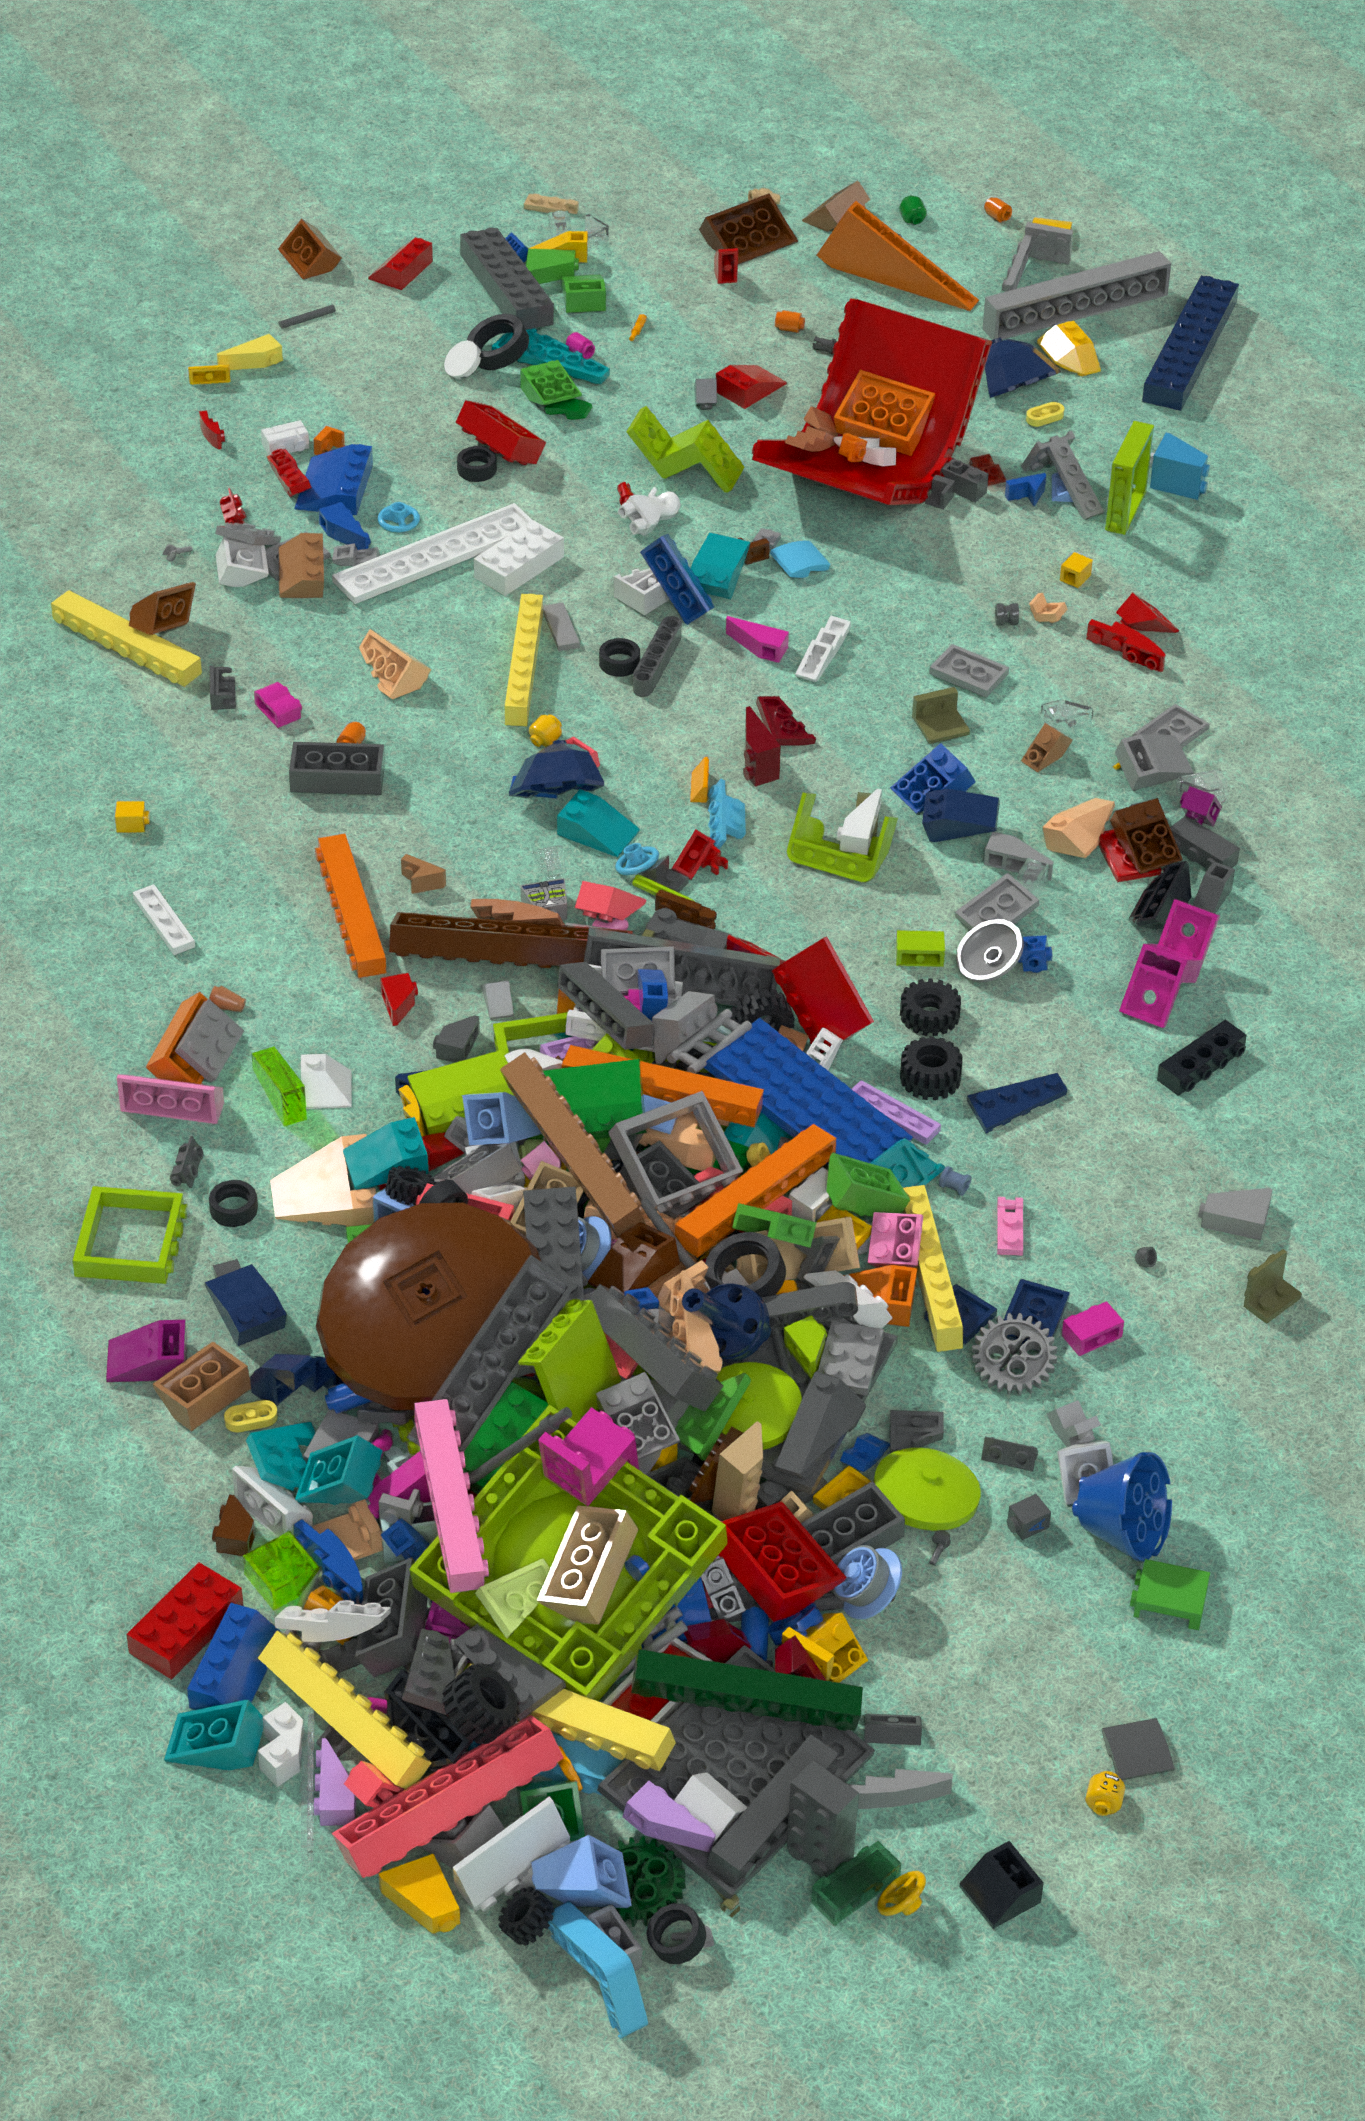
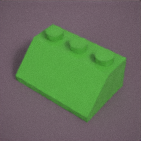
[826,1153,910,1217]

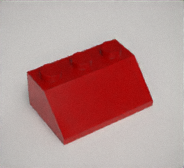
[368,237,433,290]

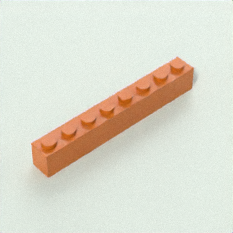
[315,834,386,978]
[561,1045,764,1127]
[675,1124,836,1258]

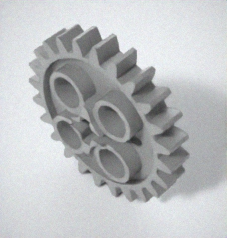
[972,1313,1057,1395]

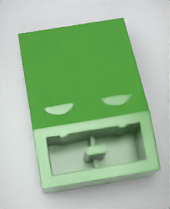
[561,274,606,313]
[520,360,582,405]

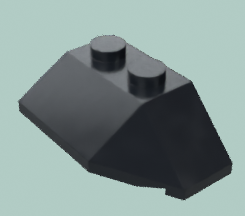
[1128,861,1192,930]
[384,1669,473,1770]

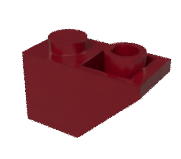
[684,1619,752,1663]

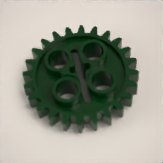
[600,1836,686,1927]

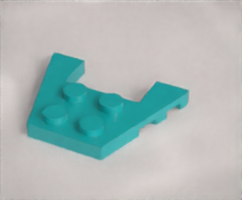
[246,1422,340,1505]

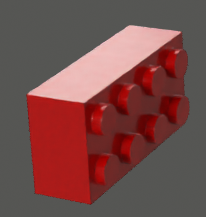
[455,400,546,465]
[126,1562,244,1680]

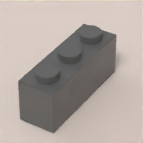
[1170,816,1240,870]

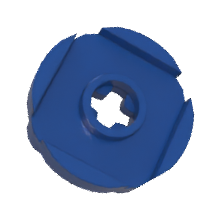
[768,1602,824,1645]

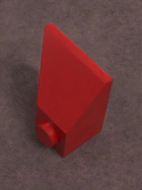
[1116,592,1180,633]

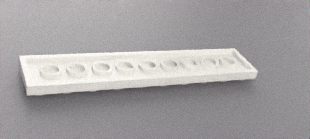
[332,503,532,604]

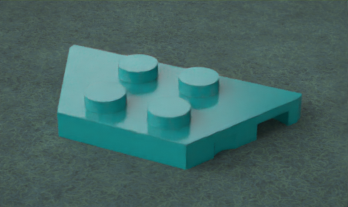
[870,1138,946,1188]

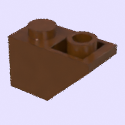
[212,1494,255,1557]

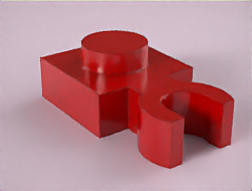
[701,845,728,875]

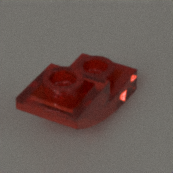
[969,454,1006,486]

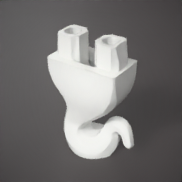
[618,487,681,536]

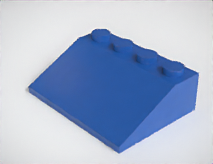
[295,444,373,515]

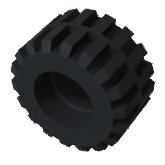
[900,1036,963,1100]
[442,1663,520,1744]

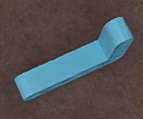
[548,1901,648,2039]

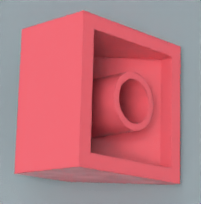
[575,881,646,922]

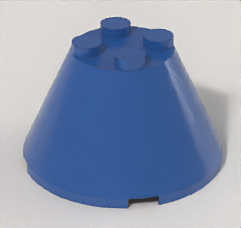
[1072,1452,1172,1562]

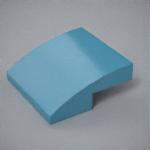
[770,541,831,578]

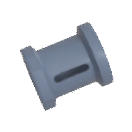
[939,1166,972,1196]

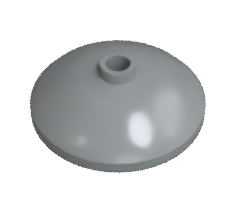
[956,919,1024,982]

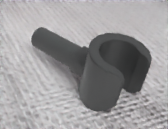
[929,1530,951,1565]

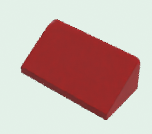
[671,829,715,880]

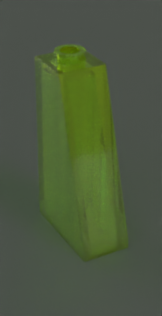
[251,1046,307,1127]

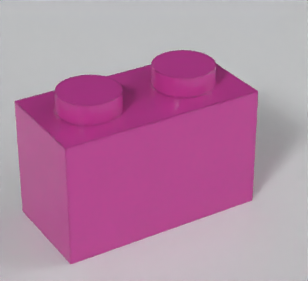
[1062,1301,1124,1356]

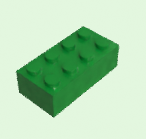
[462,1382,549,1495]

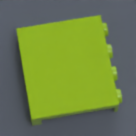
[518,1299,622,1423]

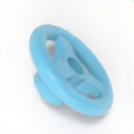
[378,502,420,532]
[615,843,659,875]

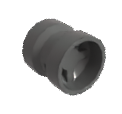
[995,603,1019,625]

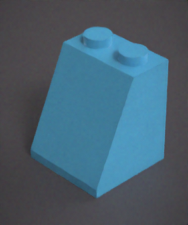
[1150,432,1210,500]

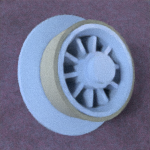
[578,1216,611,1280]
[833,1545,902,1620]

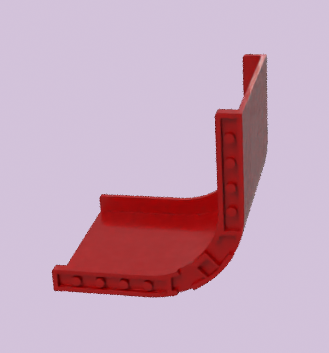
[752,298,992,505]

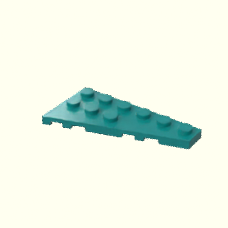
[492,328,610,385]

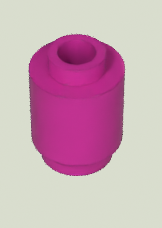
[566,332,595,359]

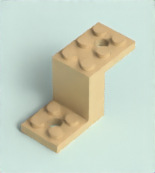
[709,1217,860,1285]

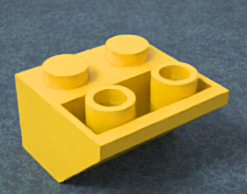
[805,1613,868,1683]

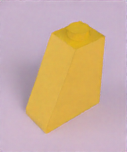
[379,1854,460,1934]

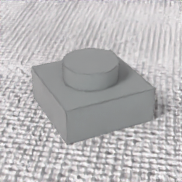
[753,528,781,550]

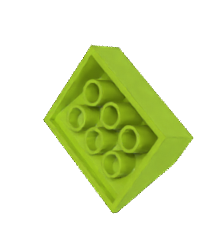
[407,1050,514,1135]

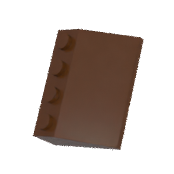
[699,193,798,265]

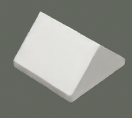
[674,1773,748,1847]

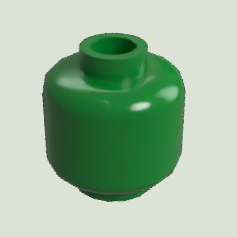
[899,195,927,225]

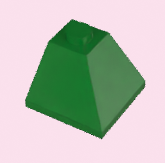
[516,1780,585,1841]

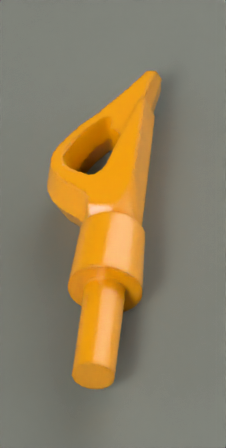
[629,314,647,341]
[557,1746,583,1791]

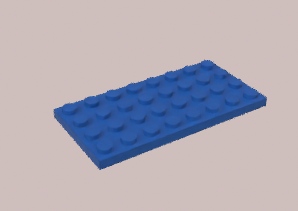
[704,1018,913,1165]

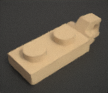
[524,194,579,215]

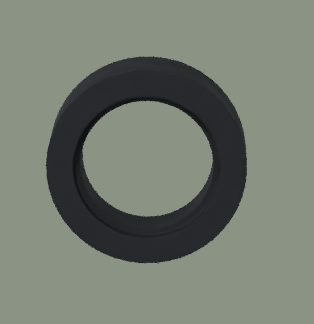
[467,314,529,370]
[705,1232,786,1302]

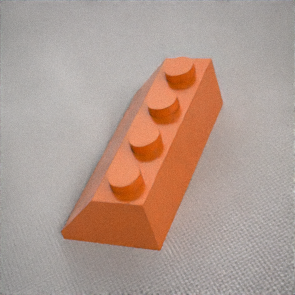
[145,992,208,1084]

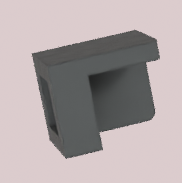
[925,475,955,510]

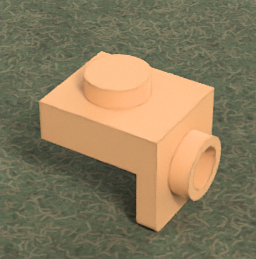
[1029,593,1068,623]

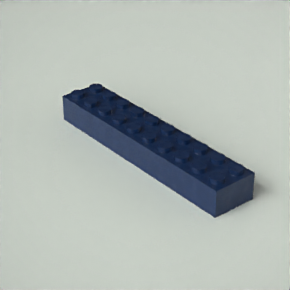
[1142,275,1239,411]

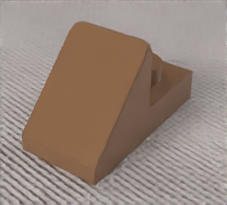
[401,854,446,894]

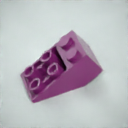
[106,1319,188,1382]

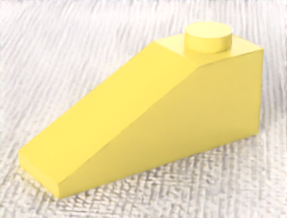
[217,334,283,370]

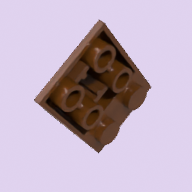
[1110,798,1183,874]
[588,1222,680,1293]
[689,1426,743,1504]

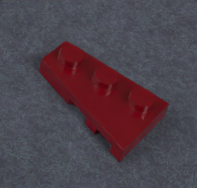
[756,696,816,746]

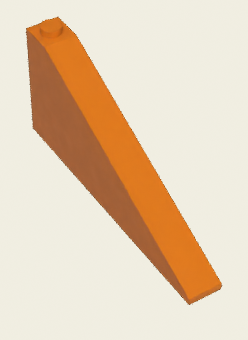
[816,201,979,311]

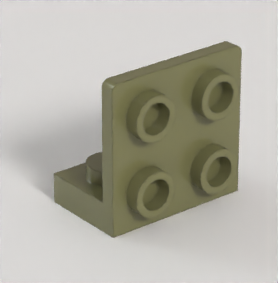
[912,687,970,744]
[1243,1249,1302,1324]

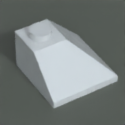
[301,1054,352,1109]
[1057,1440,1113,1505]

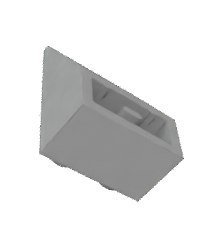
[1115,734,1194,791]
[596,1372,680,1460]

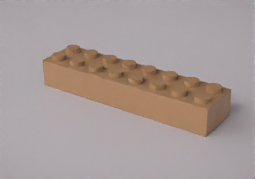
[500,1052,646,1238]

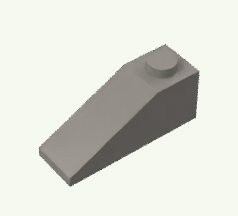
[984,832,1054,881]

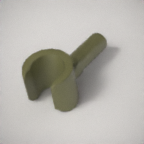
[714,1888,740,1917]

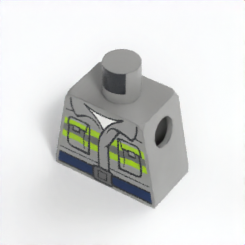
[521,878,567,920]

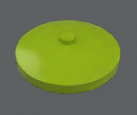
[716,1362,802,1450]
[873,1448,981,1531]

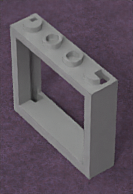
[609,1091,743,1214]

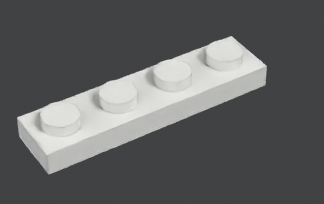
[133,885,195,955]

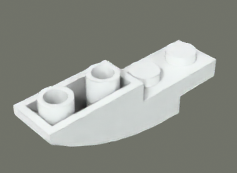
[275,1600,391,1642]

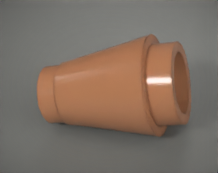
[209,985,246,1012]

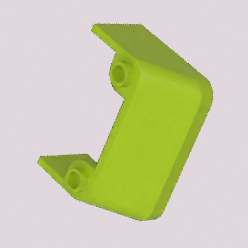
[787,792,898,882]

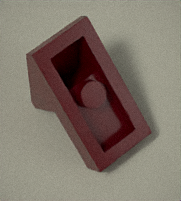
[775,1635,827,1681]

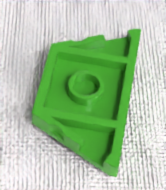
[675,1373,751,1461]

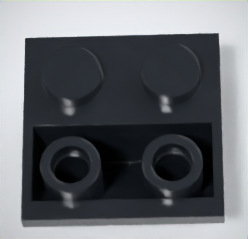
[959,1841,1044,1929]

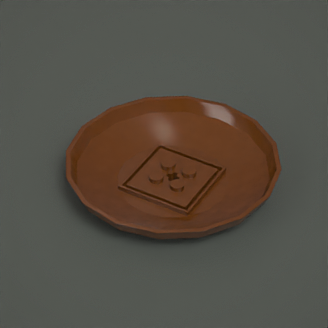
[316,1203,541,1410]

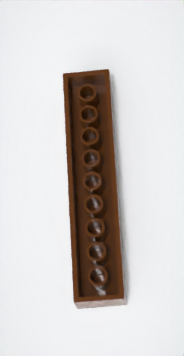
[389,912,633,968]

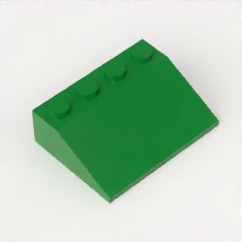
[542,1059,647,1145]

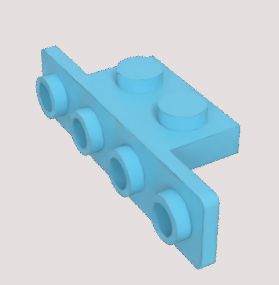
[708,779,746,849]

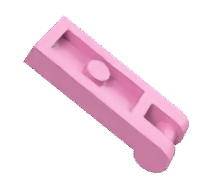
[997,1197,1023,1256]

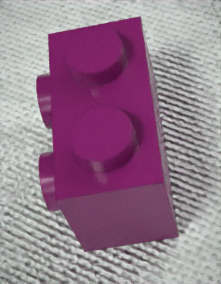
[1180,786,1222,827]

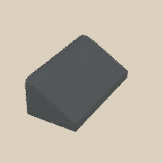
[864,1713,922,1745]

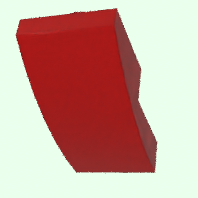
[199,410,225,450]

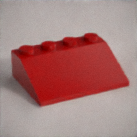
[772,936,874,1054]
[718,1501,847,1622]

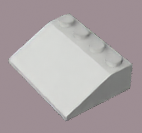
[453,1796,570,1912]

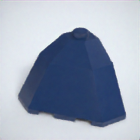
[985,337,1061,398]
[509,740,604,798]
[250,1354,344,1407]

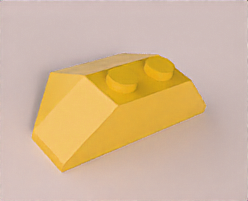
[1037,321,1101,376]

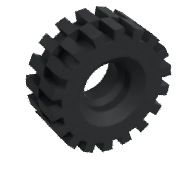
[900,978,961,1036]
[730,989,795,1032]

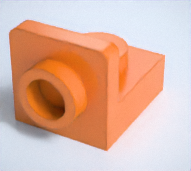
[314,426,345,455]
[839,433,867,462]

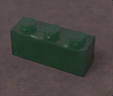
[811,1841,902,1926]

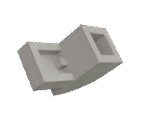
[1046,1400,1101,1447]

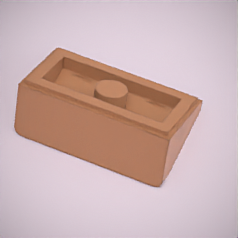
[804,406,838,437]

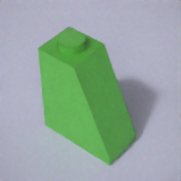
[526,248,579,284]

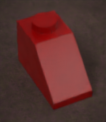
[714,248,738,284]
[380,973,418,1026]

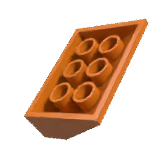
[834,370,935,456]

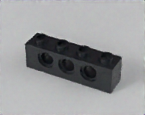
[1157,1019,1247,1096]

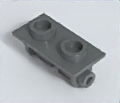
[170,1136,204,1188]
[981,1436,1038,1471]
[318,1638,361,1673]

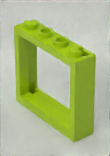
[1105,421,1154,535]
[493,1012,568,1055]
[72,1186,188,1284]

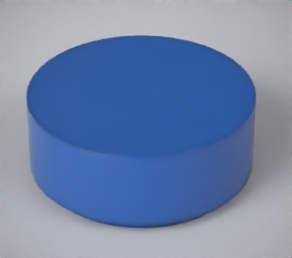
[624,1555,650,1582]

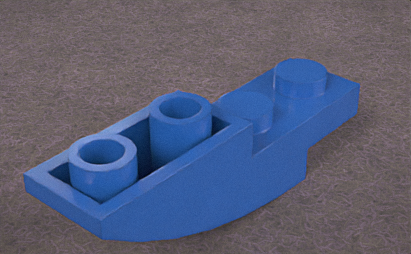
[293,1519,363,1605]

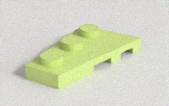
[475,1559,550,1638]

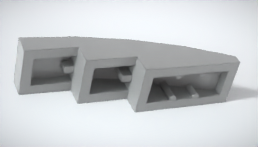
[848,1769,953,1809]

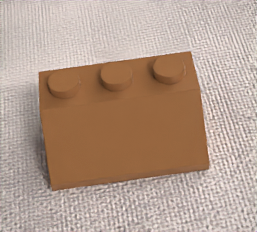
[802,180,871,232]
[279,533,324,598]
[153,1342,251,1431]

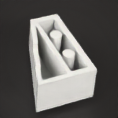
[614,566,690,615]

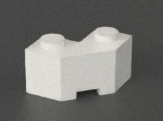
[258,1702,305,1787]

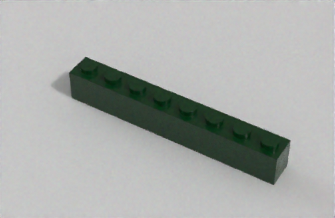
[631,1649,863,1731]

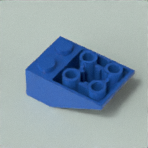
[890,743,976,814]

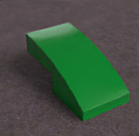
[544,398,593,420]

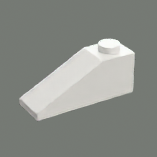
[837,789,882,855]

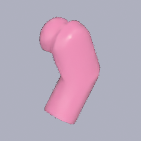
[592,919,629,930]

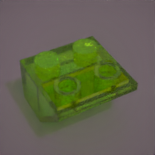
[243,1531,319,1611]

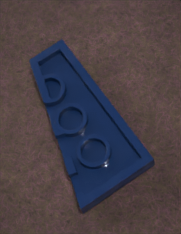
[967,1073,1067,1134]

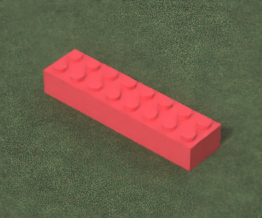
[332,1715,564,1878]

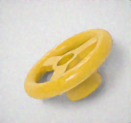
[877,1871,926,1916]

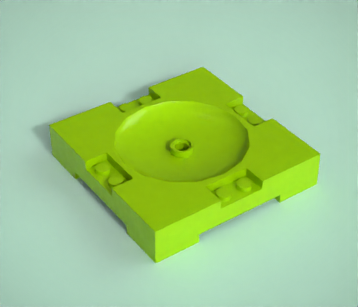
[409,1405,727,1702]

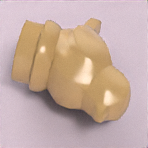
[748,188,781,205]

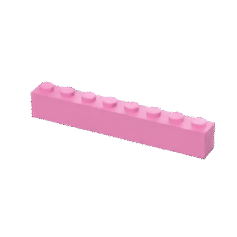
[415,1399,489,1593]

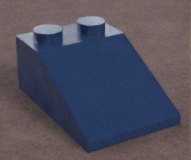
[922,789,1000,842]
[205,1264,287,1346]

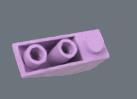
[314,1738,356,1826]
[623,1781,716,1852]

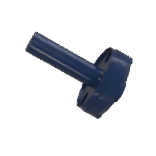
[682,1283,771,1363]

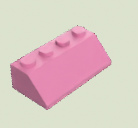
[117,1074,224,1124]

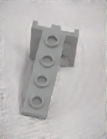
[1002,222,1073,292]
[1021,431,1104,520]

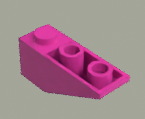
[726,616,789,663]

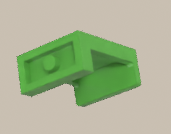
[733,1203,817,1248]
[1130,1559,1210,1630]

